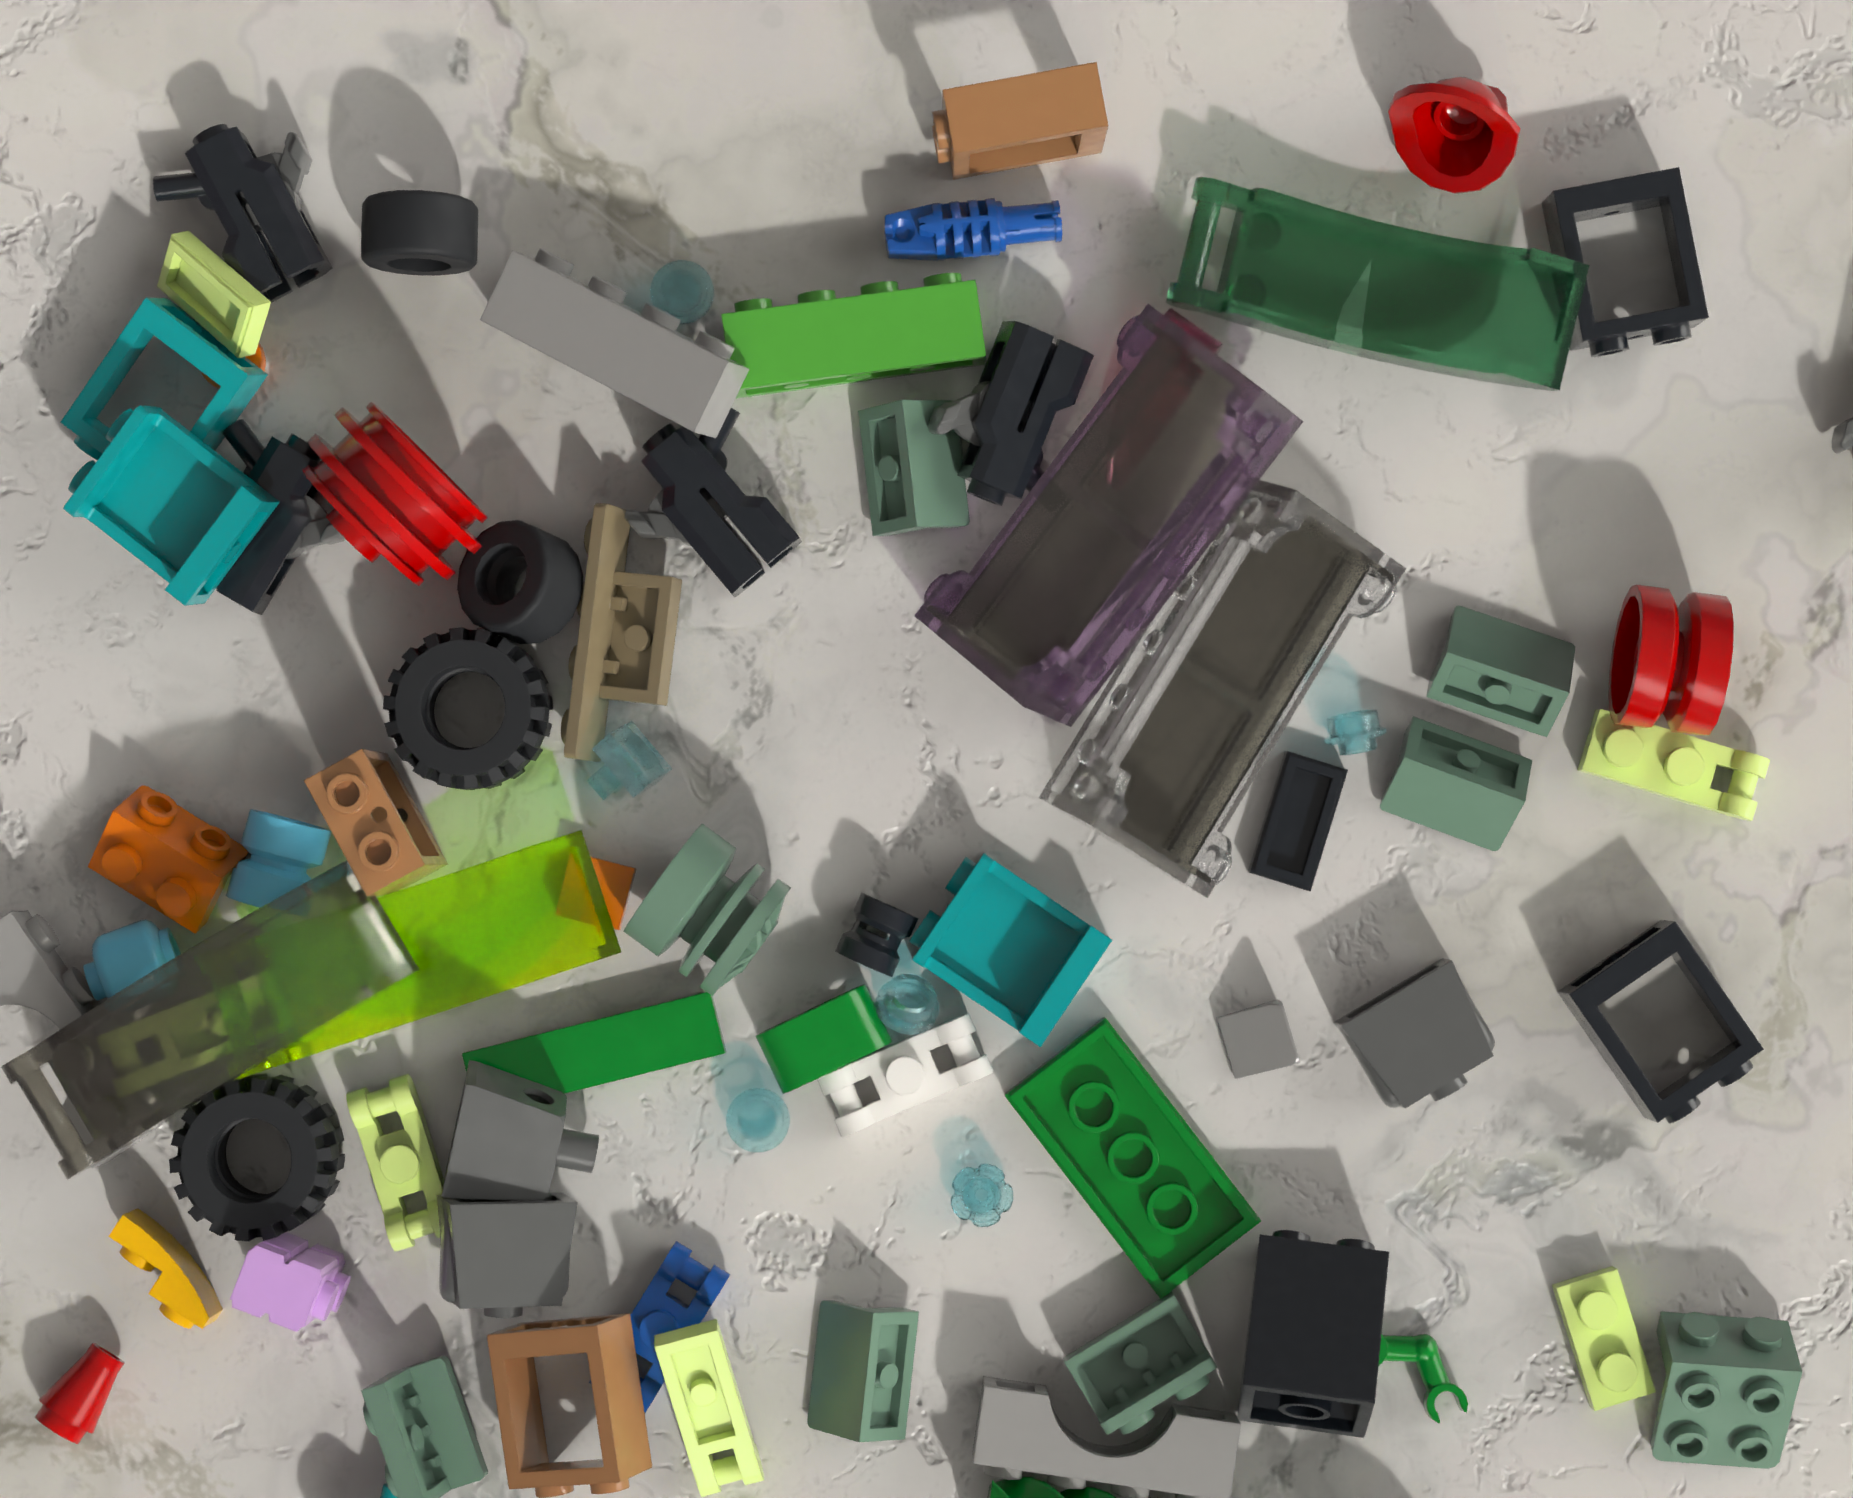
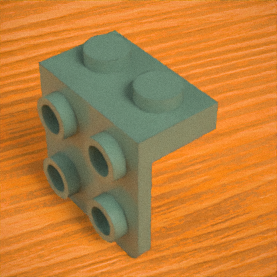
[1650,1311,1802,1469]

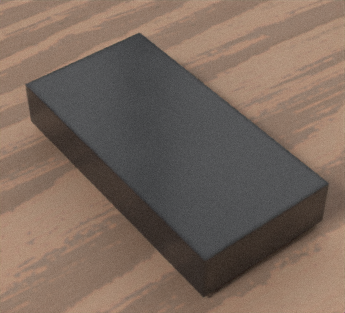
[1248,751,1348,891]

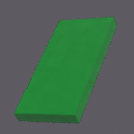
[1004,1017,1262,1299]

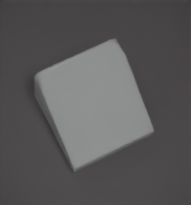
[1216,999,1300,1079]

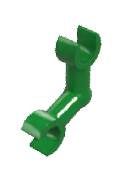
[1379,1334,1468,1423]

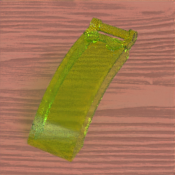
[196,830,621,1080]

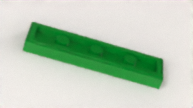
[462,992,726,1094]

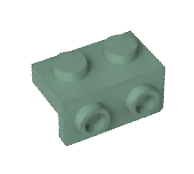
[1063,1291,1217,1435]
[361,1355,488,1498]

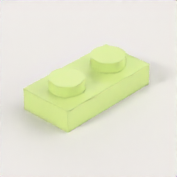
[1552,1266,1656,1411]

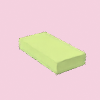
[157,230,271,358]

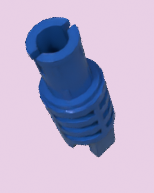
[884,198,1062,261]

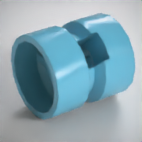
[226,809,331,918]

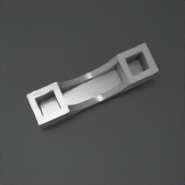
[0,910,171,1169]
[972,1376,1241,1498]

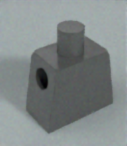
[442,1060,599,1201]

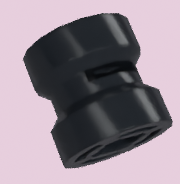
[835,893,919,977]

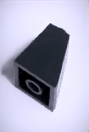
[1237,1230,1389,1438]

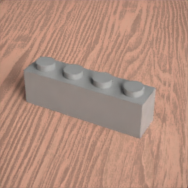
[480,248,749,438]

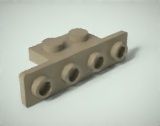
[561,503,682,762]

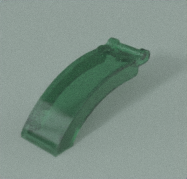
[1165,177,1590,391]

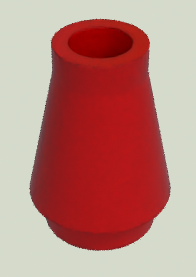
[35,1343,125,1444]

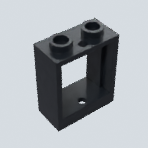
[1542,167,1709,357]
[1557,920,1764,1124]

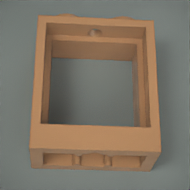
[932,62,1108,180]
[304,749,448,897]
[487,1313,652,1498]

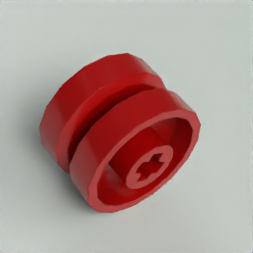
[1608,585,1734,736]

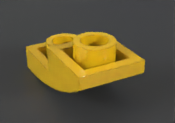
[108,1208,223,1329]

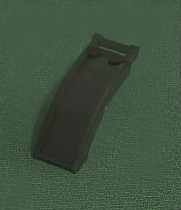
[1,860,419,1180]

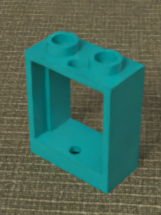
[60,297,268,460]

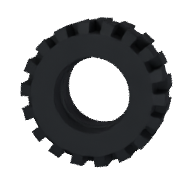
[383,627,553,790]
[169,1073,345,1242]

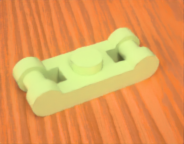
[346,1074,444,1252]

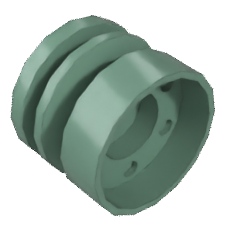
[623,824,791,996]

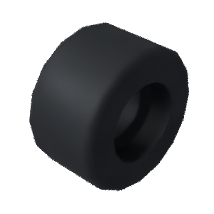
[361,190,478,276]
[457,520,583,644]

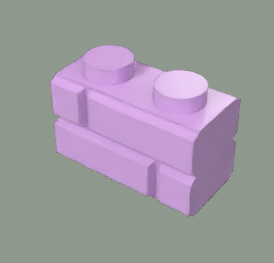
[230,1232,351,1332]

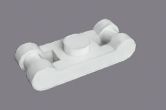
[817,1013,994,1137]

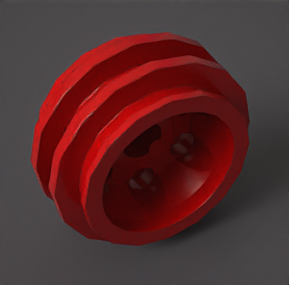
[302,402,488,586]

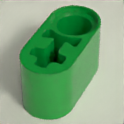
[755,984,892,1094]

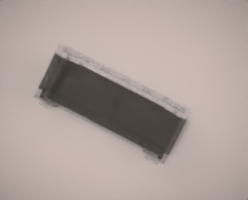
[1039,473,1407,898]

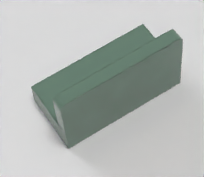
[858,399,970,536]
[1426,606,1575,737]
[1380,716,1533,851]
[807,1300,919,1442]

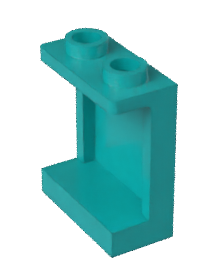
[63,405,280,606]
[909,853,1112,1047]

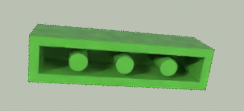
[721,273,986,399]

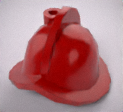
[1388,77,1521,194]

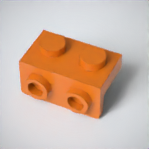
[88,785,248,934]

